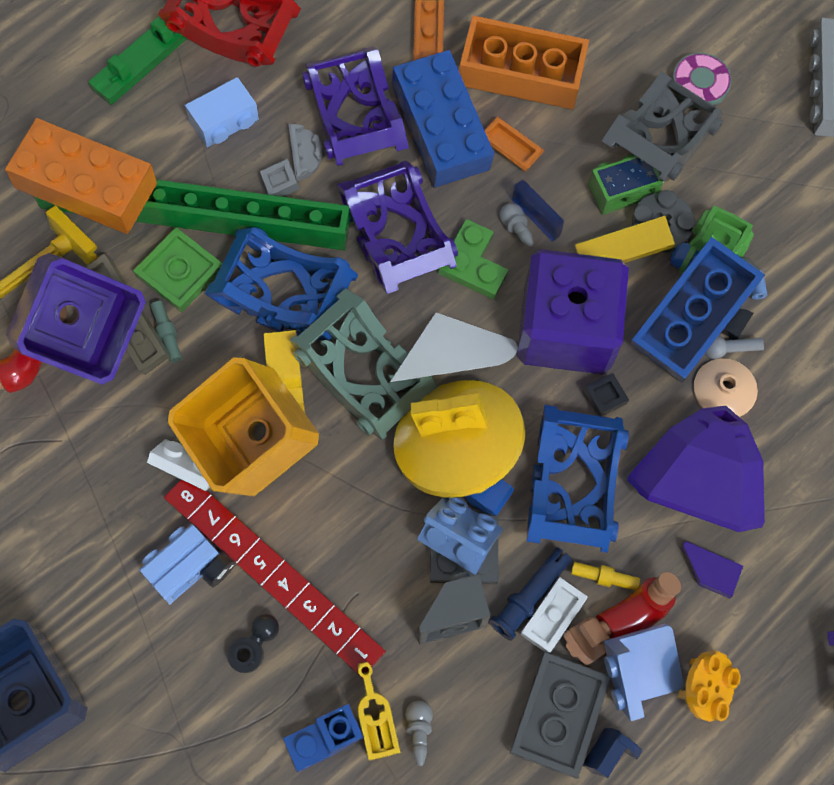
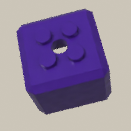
[517,249,629,375]
[6,253,146,385]

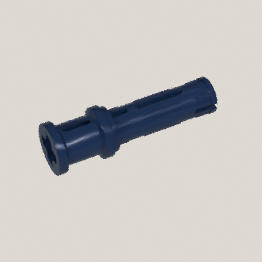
[488,547,572,641]

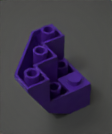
[627,405,765,532]

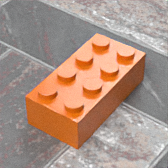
[459,15,589,110]
[5,118,157,235]

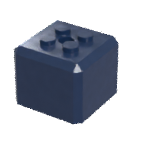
[0,619,88,772]

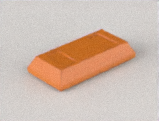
[484,116,544,172]

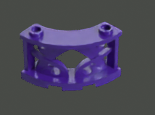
[302,46,409,166]
[337,160,458,294]

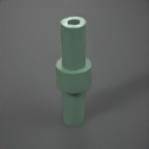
[150,301,182,363]

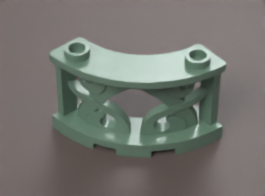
[290,288,437,440]

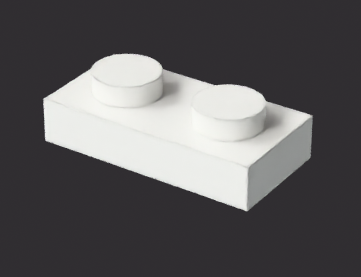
[147,439,210,491]
[520,577,588,653]

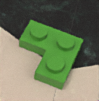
[438,219,509,300]

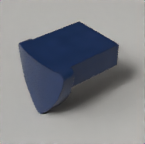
[582,728,643,778]

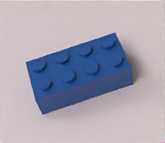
[391,50,494,188]
[631,237,765,383]

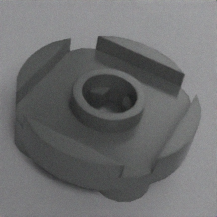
[632,190,696,253]

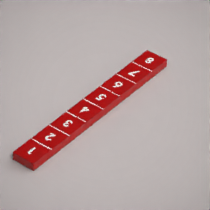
[164,479,386,679]

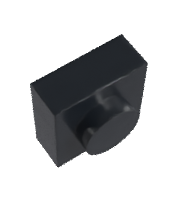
[583,373,629,417]

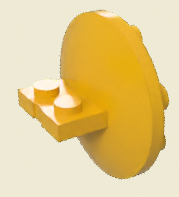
[393,380,525,498]

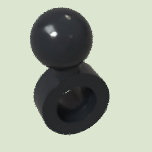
[227,614,279,673]

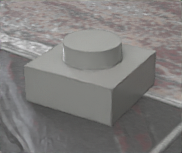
[260,159,301,197]

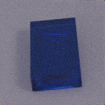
[512,179,564,242]

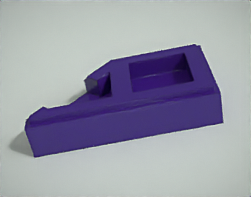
[681,541,743,599]

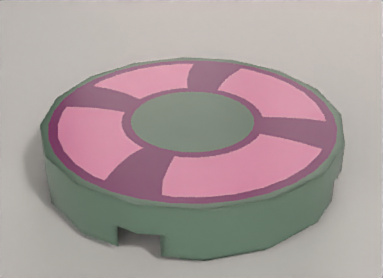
[672,53,732,109]

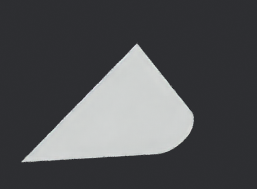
[390,312,518,382]

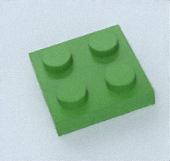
[133,227,223,313]

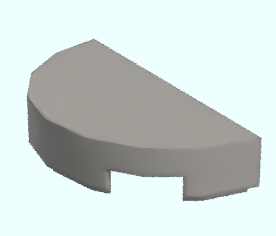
[289,124,323,181]

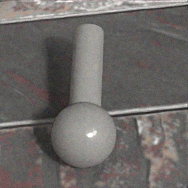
[704,336,764,360]

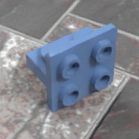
[417,497,503,575]

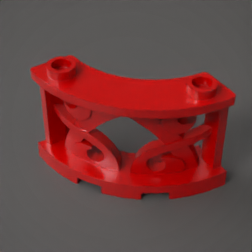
[158,0,301,67]

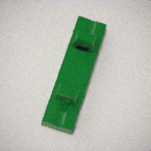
[88,17,188,106]

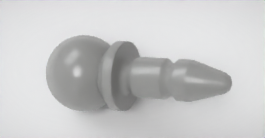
[499,203,533,246]
[405,700,433,766]

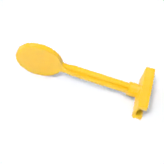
[0,205,99,299]

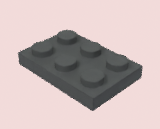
[509,652,610,779]

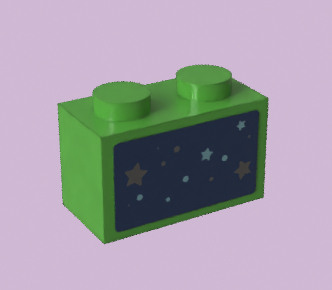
[588,154,664,215]

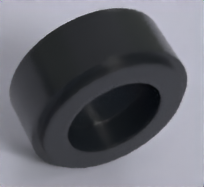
[203,553,235,587]

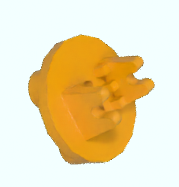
[677,650,741,722]

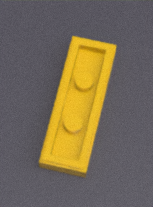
[575,216,675,263]

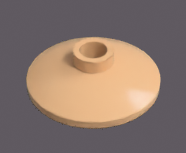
[693,358,758,417]

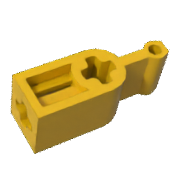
[263,330,305,413]
[357,661,400,761]

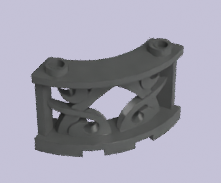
[601,72,724,182]

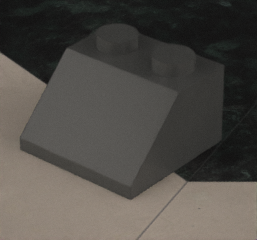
[418,572,490,645]

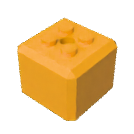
[167,357,319,496]

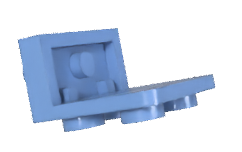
[604,624,684,721]

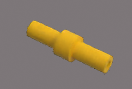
[571,561,640,591]

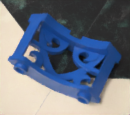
[205,227,358,341]
[527,405,629,553]

